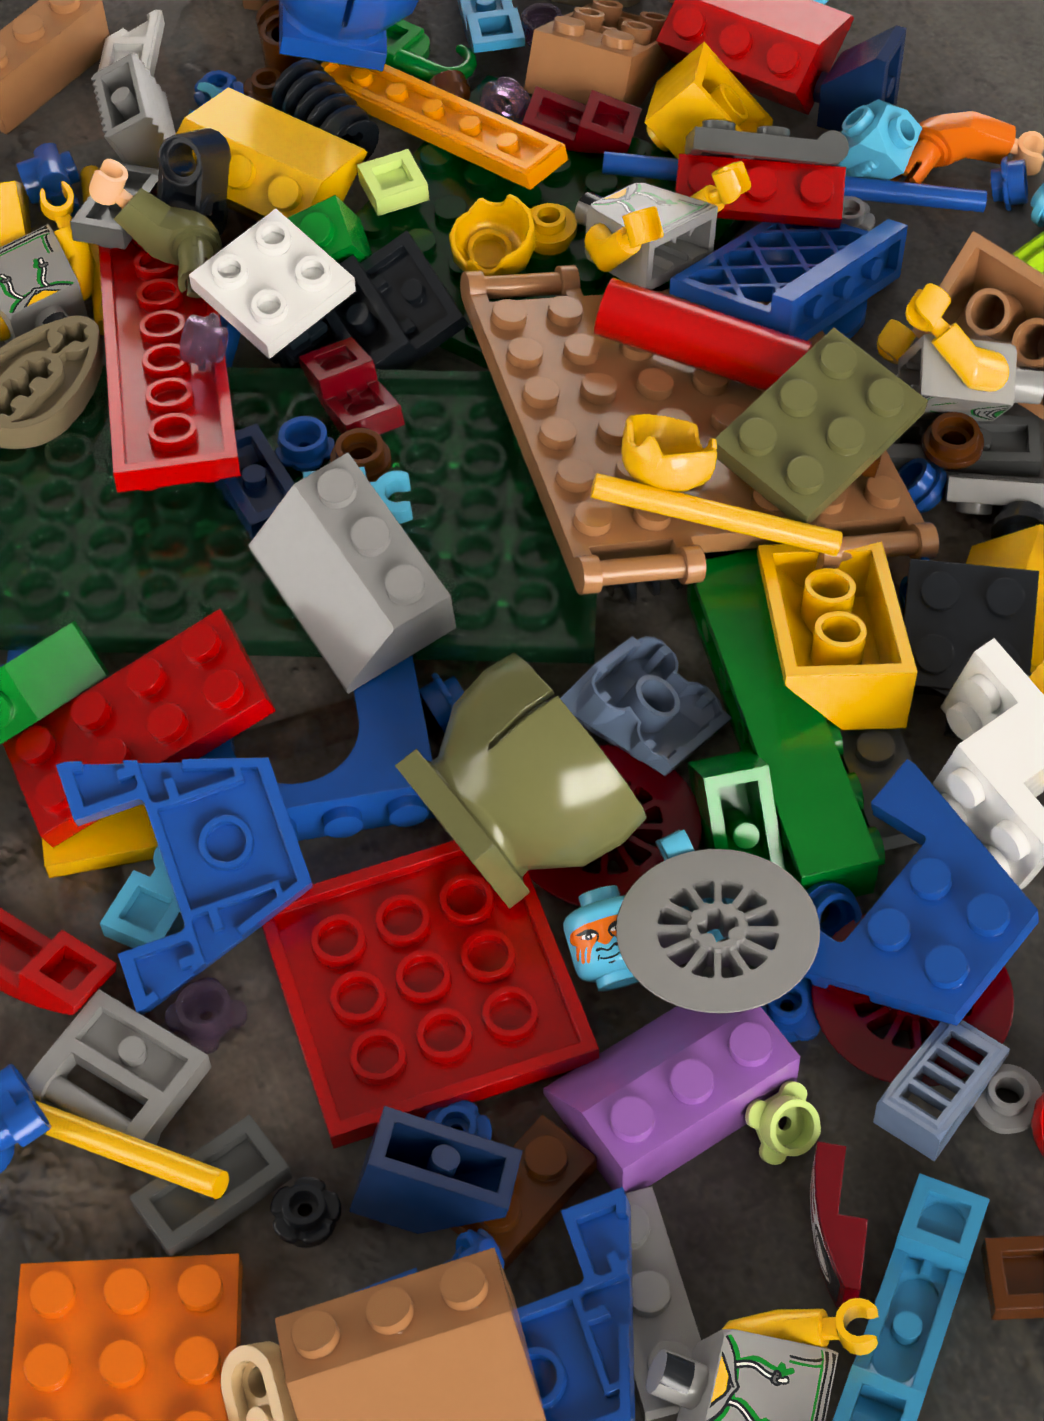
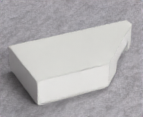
[98,10,165,77]

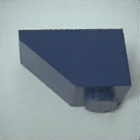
[813,25,907,132]
[349,1106,523,1234]

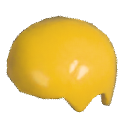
[449,194,536,276]
[621,414,717,493]

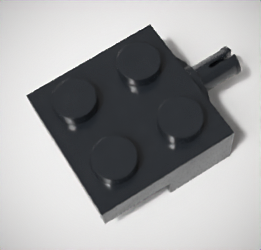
[311,230,470,385]
[903,559,1039,739]

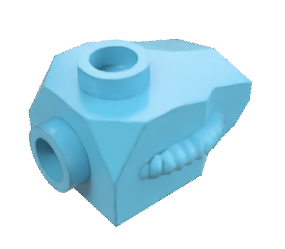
[835,99,922,180]

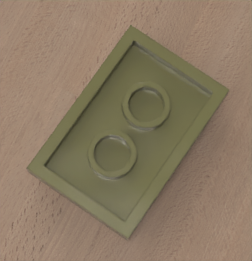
[715,328,928,524]

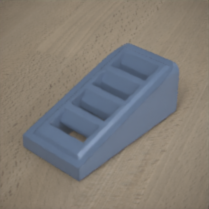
[873,1020,1010,1162]

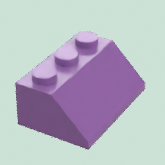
[543,1006,800,1193]

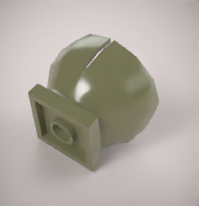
[395,653,647,909]

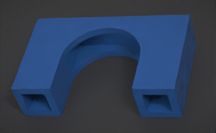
[199,656,436,841]

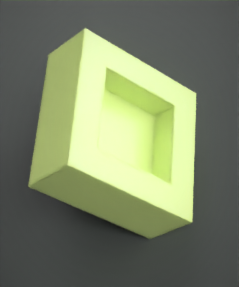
[357,149,429,216]

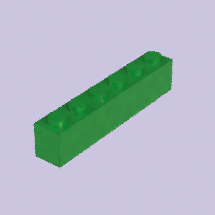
[687,549,885,897]

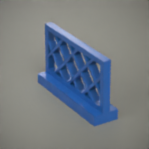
[669,219,908,340]

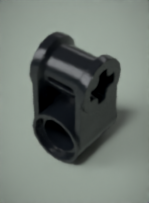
[157,128,231,237]

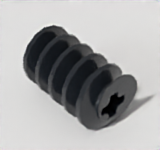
[272,59,379,162]

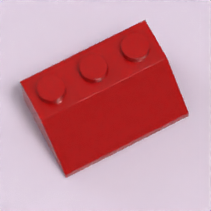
[656,0,854,115]

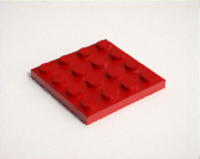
[261,840,599,1149]

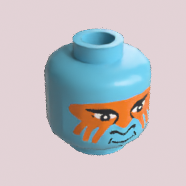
[563,885,639,991]

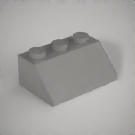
[248,452,456,694]

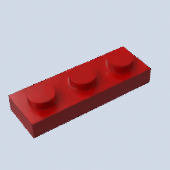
[675,154,846,228]

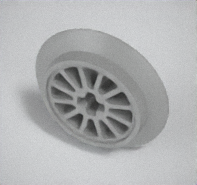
[616,849,820,1013]

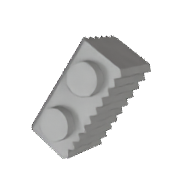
[91,53,176,169]

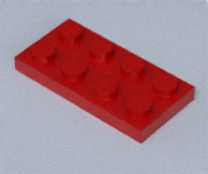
[3,609,276,848]

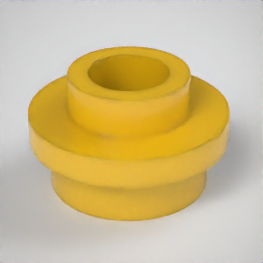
[531,203,577,255]

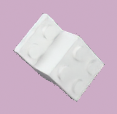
[933,638,1044,890]

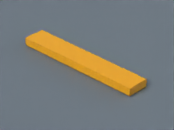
[321,61,568,190]

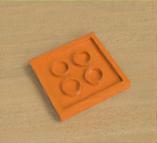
[7,1253,243,1421]

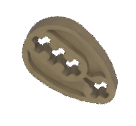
[0,315,104,449]

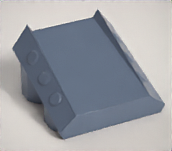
[560,636,732,776]

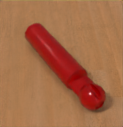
[594,277,813,391]

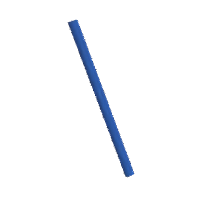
[602,151,987,213]

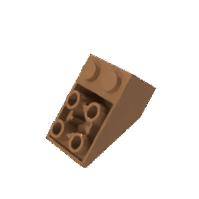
[523,0,669,107]

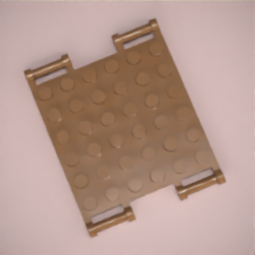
[460,265,939,595]

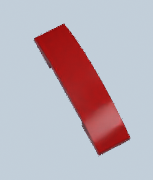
[0,908,117,1015]

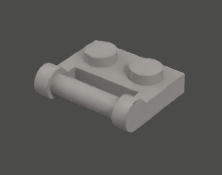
[26,989,212,1145]

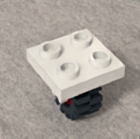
[189,209,356,368]

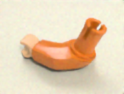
[890,111,1044,184]

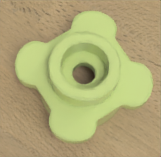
[745,1081,821,1165]

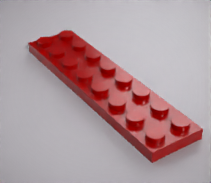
[98,239,241,493]

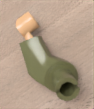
[89,159,223,298]

